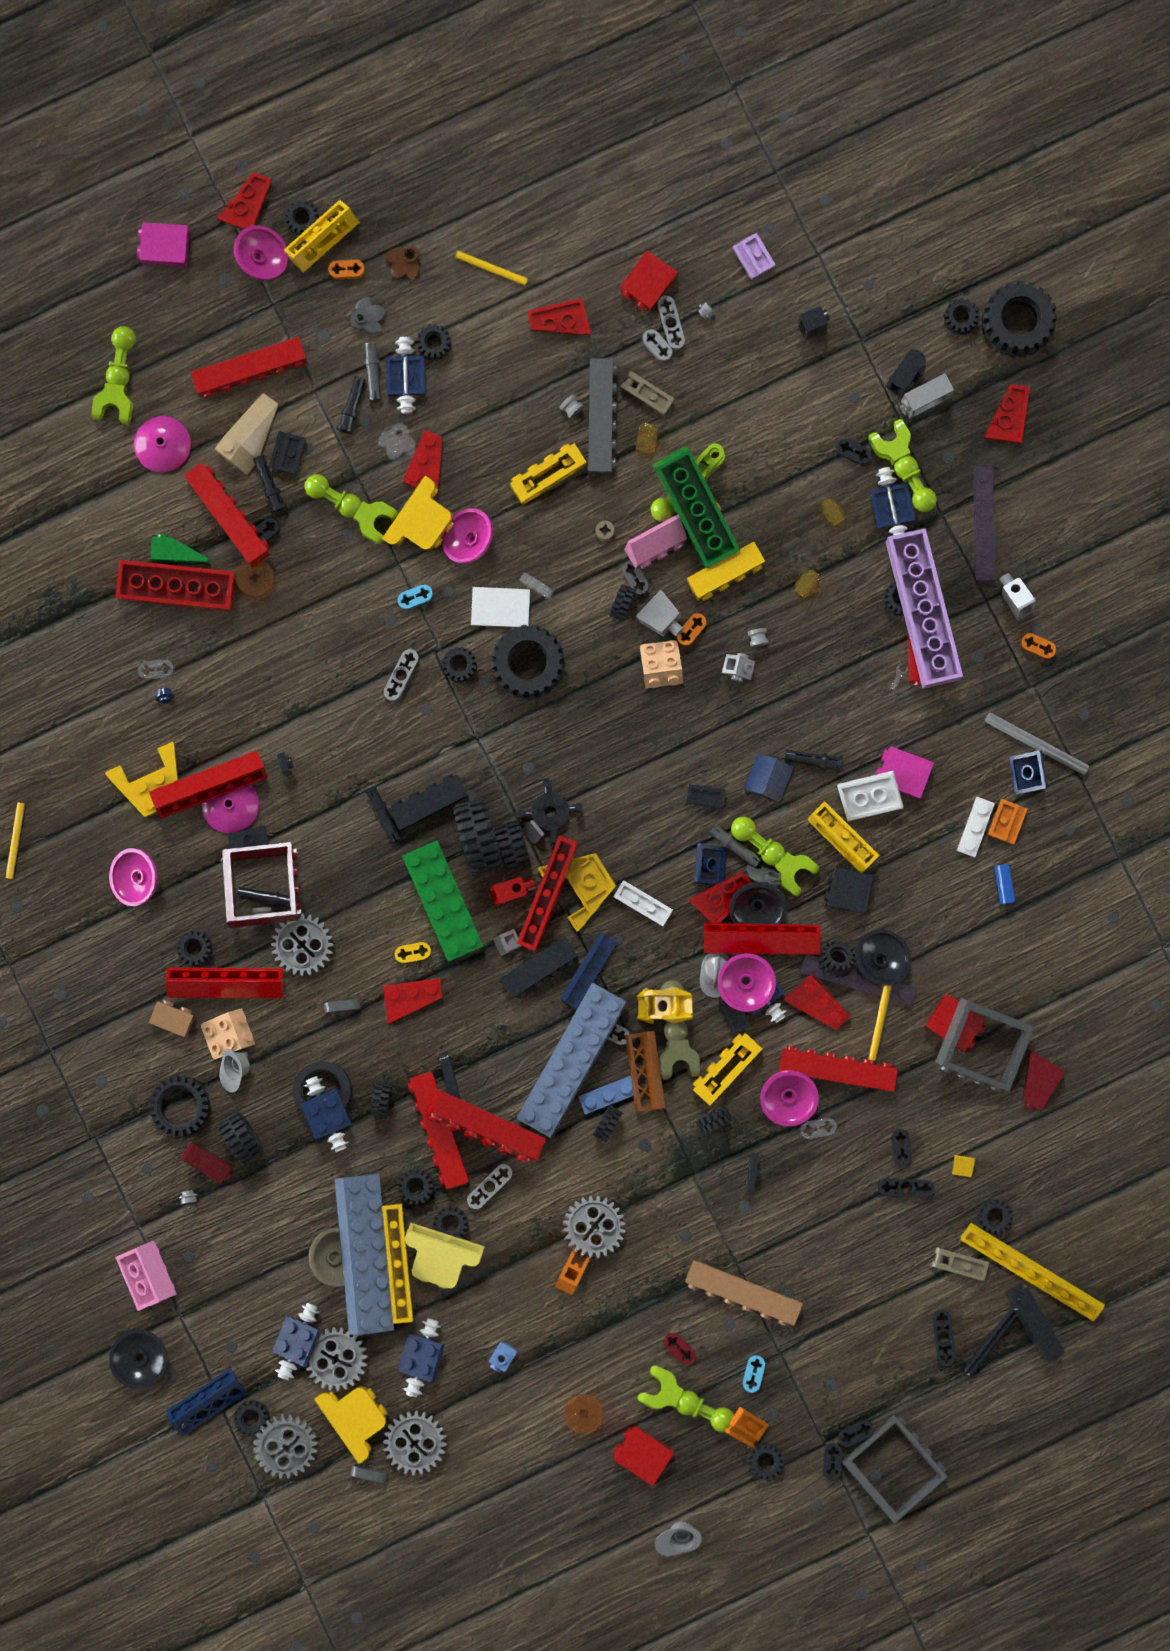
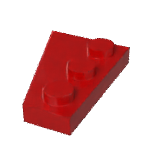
[216,173,272,230]
[527,298,591,336]
[983,384,1030,444]
[402,430,443,497]
[688,872,753,923]
[783,973,851,1029]
[383,978,443,1024]

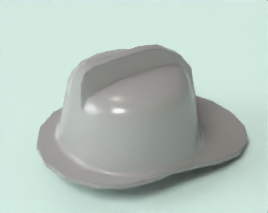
[700,953,730,998]
[219,1050,250,1093]
[655,1522,701,1556]

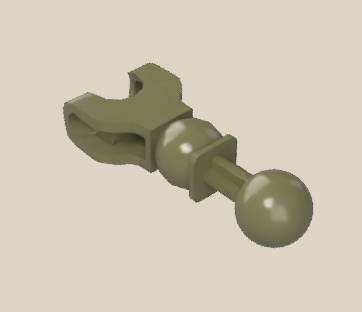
[658,980,700,1080]

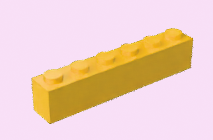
[382,1203,413,1324]

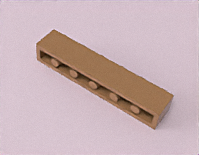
[685,1259,803,1327]

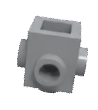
[722,653,755,682]

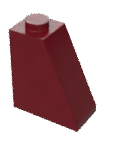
[1022,1051,1065,1112]
[180,1141,234,1184]

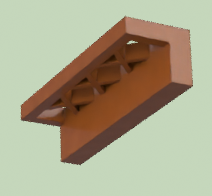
[625,1031,665,1112]

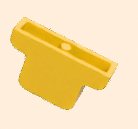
[382,476,454,550]
[314,1386,388,1464]

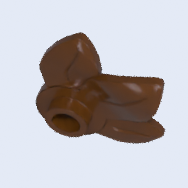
[384,246,420,280]

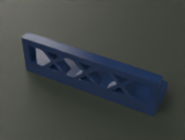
[560,933,617,1009]
[166,1368,247,1437]

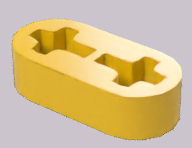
[395,942,431,963]

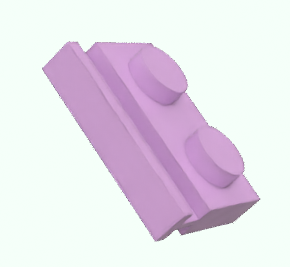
[733,233,775,280]

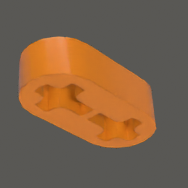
[328,260,365,280]
[677,613,706,646]
[1020,633,1056,659]

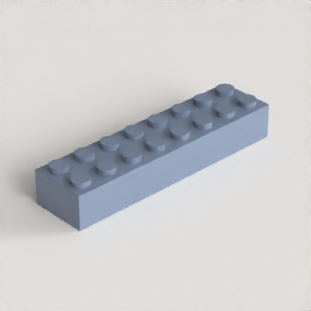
[517,983,628,1137]
[334,1174,394,1335]

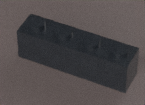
[389,774,469,832]
[501,936,578,999]
[1005,1283,1065,1363]

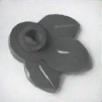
[350,297,386,333]
[747,863,781,887]

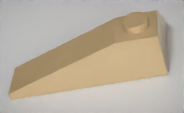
[215,393,278,476]

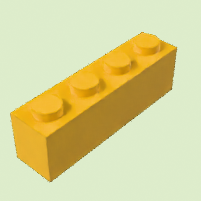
[687,542,765,601]

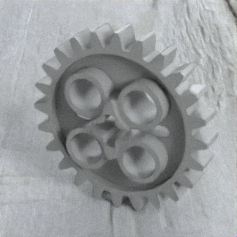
[271,913,334,976]
[563,1196,626,1259]
[306,1327,368,1391]
[383,1410,447,1475]
[253,1414,317,1478]

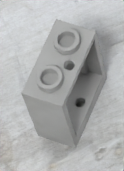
[900,374,954,419]

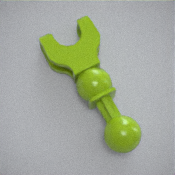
[92,326,136,425]
[869,419,937,512]
[651,443,725,522]
[305,474,399,544]
[731,817,820,897]
[637,1366,734,1433]

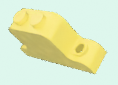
[405,1223,485,1288]

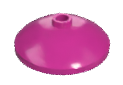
[234,225,288,280]
[134,416,191,473]
[442,508,493,564]
[202,785,259,834]
[109,848,158,906]
[718,953,776,1012]
[760,1070,819,1126]

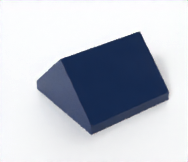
[1009,750,1048,795]
[744,754,794,803]
[694,843,727,885]

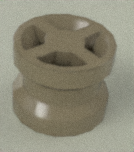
[596,521,615,542]

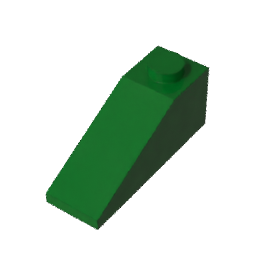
[151,534,210,565]

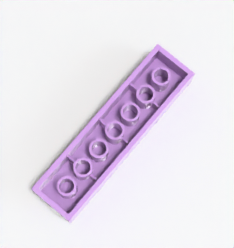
[886,528,963,689]

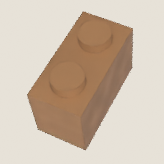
[149,999,195,1037]

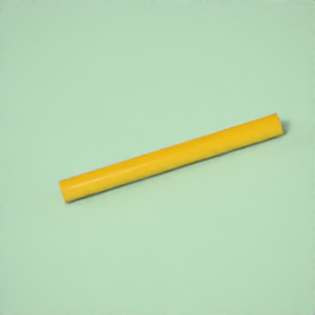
[456,251,528,286]
[6,803,25,879]
[868,985,892,1061]

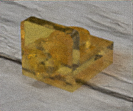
[636,423,658,454]

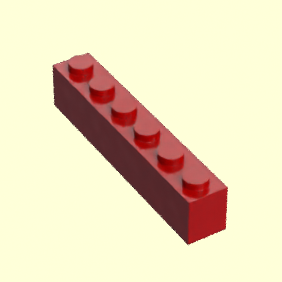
[191,337,307,398]
[184,462,271,568]
[149,751,267,820]
[517,835,580,951]
[704,923,821,956]
[165,968,285,998]
[778,1046,898,1092]
[408,1071,469,1189]

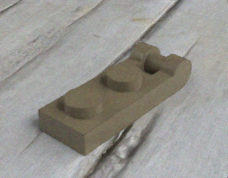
[620,371,675,416]
[931,1247,989,1281]

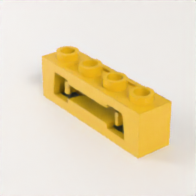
[284,200,359,272]
[510,443,587,506]
[807,801,880,873]
[693,1033,762,1106]

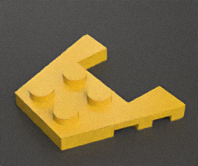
[105,742,178,817]
[538,853,616,932]

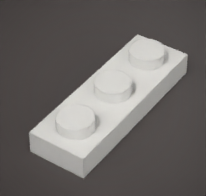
[957,797,995,858]
[614,880,673,926]

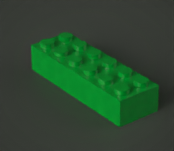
[652,446,740,568]
[402,841,484,962]

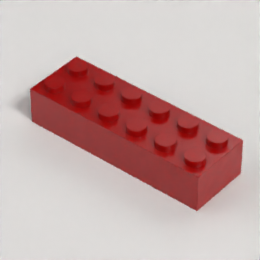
[115,560,237,613]
[425,1090,546,1164]

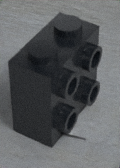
[886,349,927,398]
[824,867,873,914]

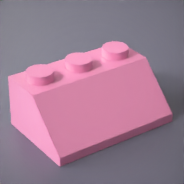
[624,515,687,569]
[115,1240,176,1311]

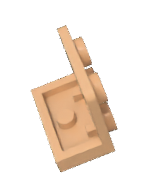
[640,640,683,689]
[201,1008,255,1059]

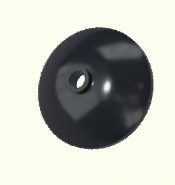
[729,882,787,924]
[855,929,911,986]
[109,1329,168,1389]

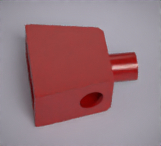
[489,877,536,908]

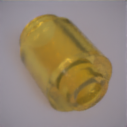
[819,497,846,527]
[794,569,820,599]

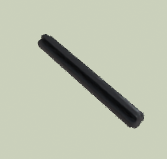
[963,1307,1018,1376]

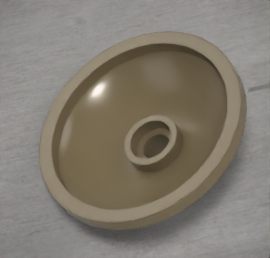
[309,1228,345,1287]

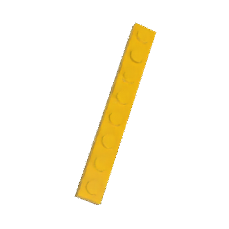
[960,1223,1104,1322]

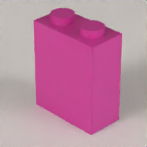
[137,223,190,268]
[875,746,934,800]

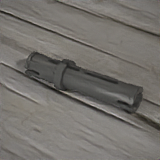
[364,342,381,401]
[709,824,762,868]

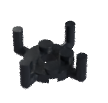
[517,778,583,844]

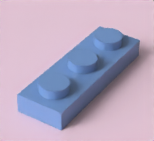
[578,1076,633,1114]

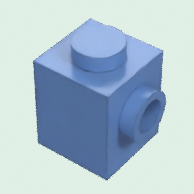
[488,1340,518,1372]

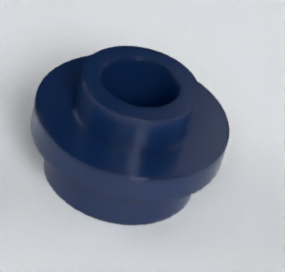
[155,688,174,704]

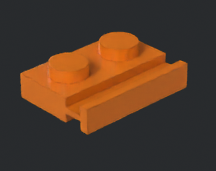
[987,799,1028,845]
[725,1407,769,1449]

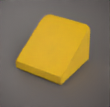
[952,1155,975,1177]

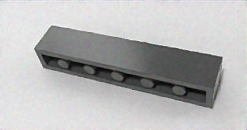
[589,359,617,475]

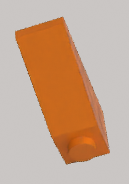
[555,1230,599,1295]

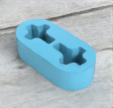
[398,585,433,610]
[743,1355,765,1392]

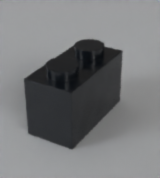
[798,306,830,341]

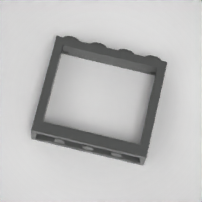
[935,998,1035,1092]
[842,1415,947,1523]

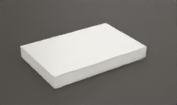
[471,587,530,628]
[837,771,904,822]

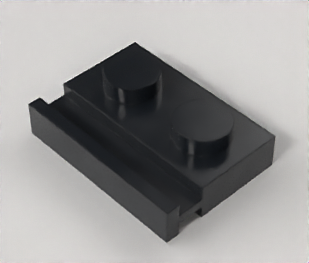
[269,431,306,475]

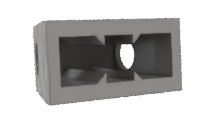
[1000,573,1036,621]
[636,590,684,637]

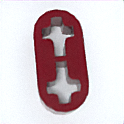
[664,1332,695,1364]

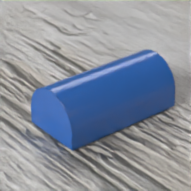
[994,864,1015,904]

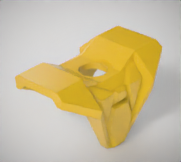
[637,987,693,1024]

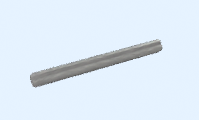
[985,713,1089,775]

